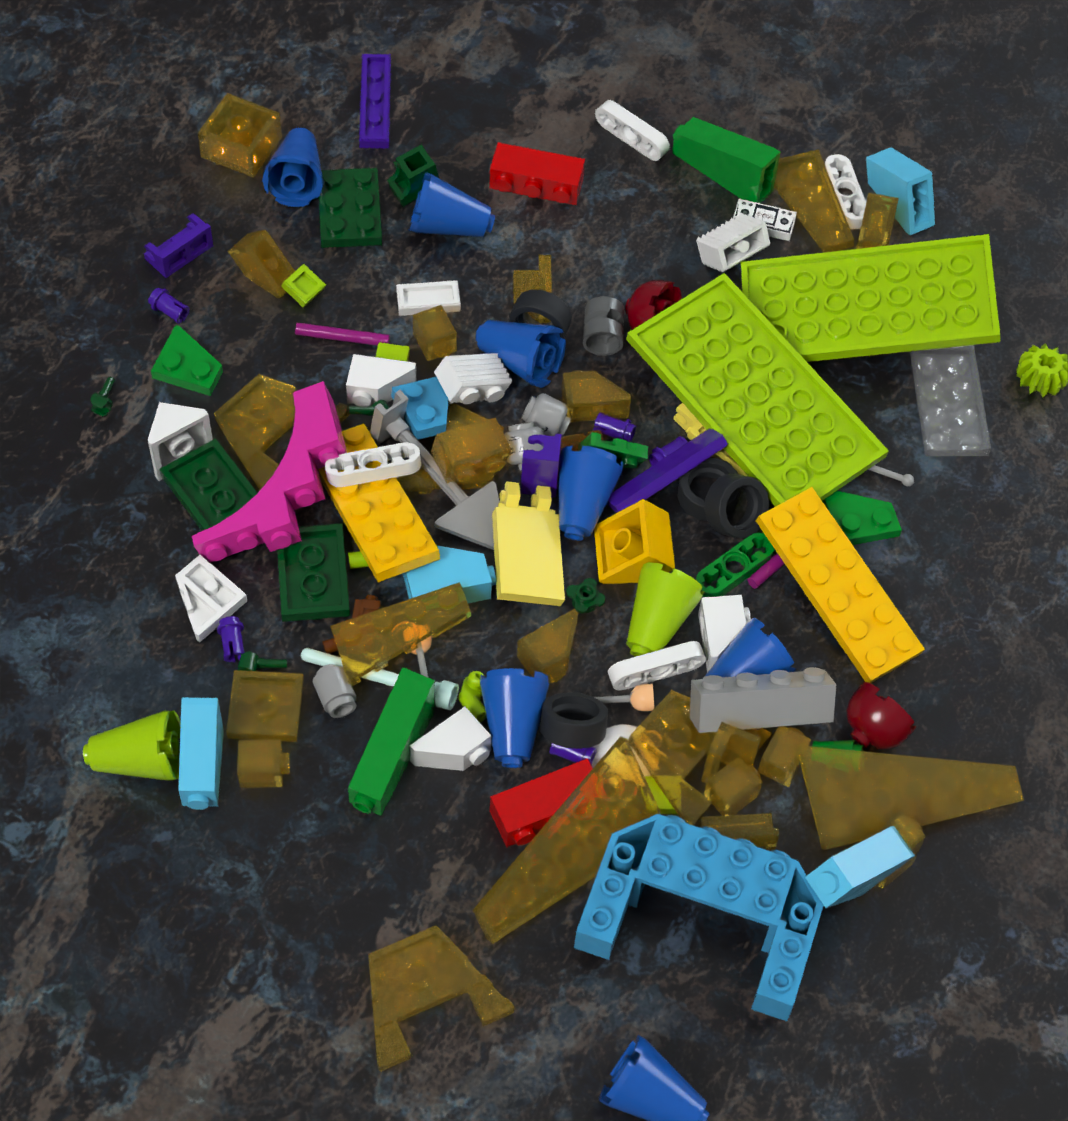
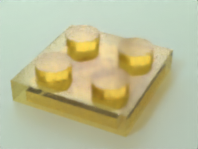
[226,670,304,742]

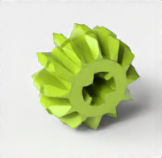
[1016,343,1068,398]

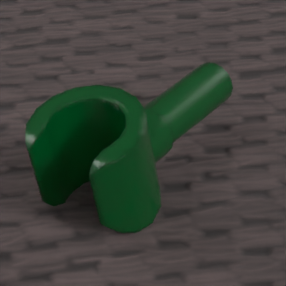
[91,376,115,417]
[347,400,390,416]
[237,651,287,677]

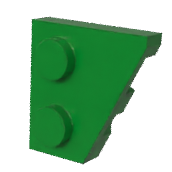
[151,325,223,396]
[578,432,648,468]
[822,491,902,545]

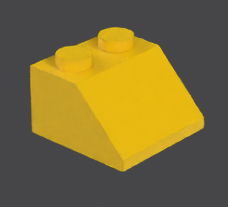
[594,499,675,584]

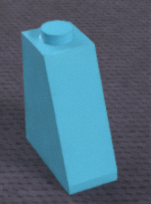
[866,147,935,235]
[402,545,496,614]
[179,698,224,810]
[805,826,915,908]

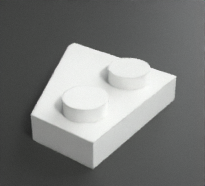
[175,555,247,642]

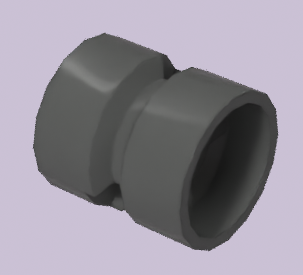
[583,296,625,356]

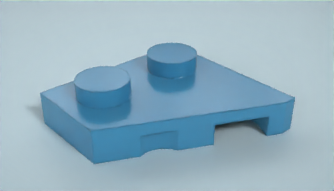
[391,377,448,440]

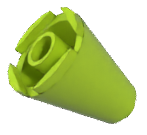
[626,562,704,657]
[83,710,181,781]

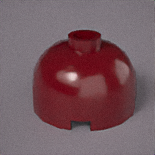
[625,280,682,330]
[846,682,917,749]

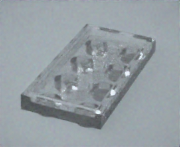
[910,345,991,456]

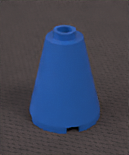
[262,128,323,207]
[409,173,495,237]
[475,320,566,388]
[559,445,624,541]
[703,618,796,678]
[480,668,549,768]
[599,1035,709,1121]

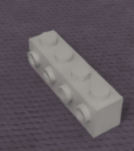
[690,667,836,733]

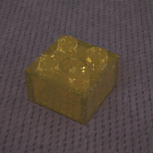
[198,93,282,178]

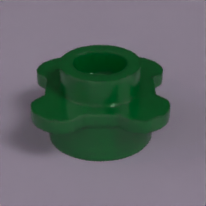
[566,578,605,613]

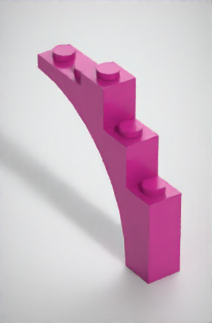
[192,381,347,563]

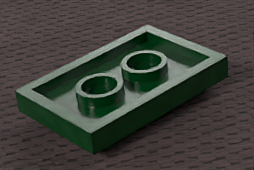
[319,168,382,248]
[159,438,258,531]
[277,524,350,622]

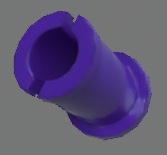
[148,288,190,324]
[593,412,636,442]
[649,436,688,466]
[217,616,245,662]
[550,743,597,765]

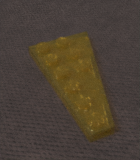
[473,736,662,944]
[796,745,1024,850]

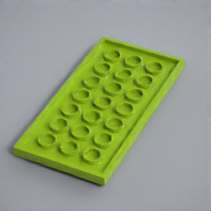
[741,234,1000,362]
[626,273,889,507]

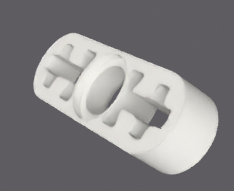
[595,100,670,161]
[823,154,869,229]
[325,442,421,487]
[608,641,706,690]

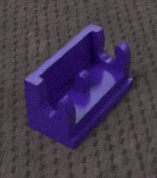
[144,213,213,278]
[521,434,562,497]

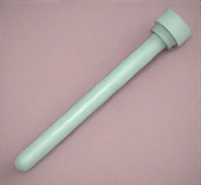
[301,648,459,710]

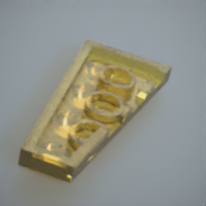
[331,582,472,686]

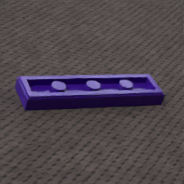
[359,54,391,148]
[607,429,728,513]

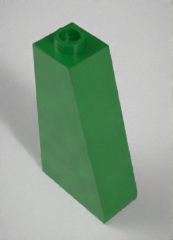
[672,117,781,204]
[348,667,435,816]

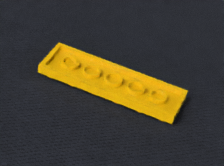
[318,424,440,582]
[756,487,925,683]

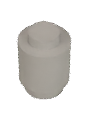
[312,664,357,718]

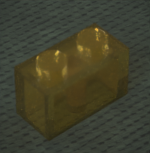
[431,418,511,483]

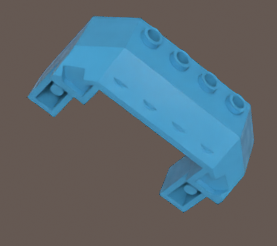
[574,814,824,1021]

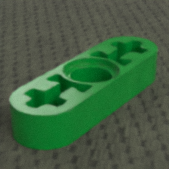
[696,533,774,598]

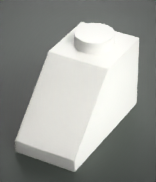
[346,354,416,407]
[698,595,751,672]
[410,707,491,771]

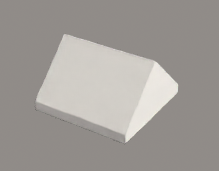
[148,402,213,481]

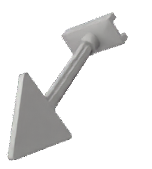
[370,390,500,550]

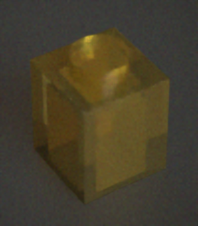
[413,305,457,361]
[758,726,811,787]
[237,740,290,788]
[704,757,763,820]

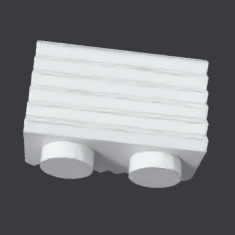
[697,213,770,273]
[434,353,512,404]

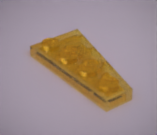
[774,149,854,253]

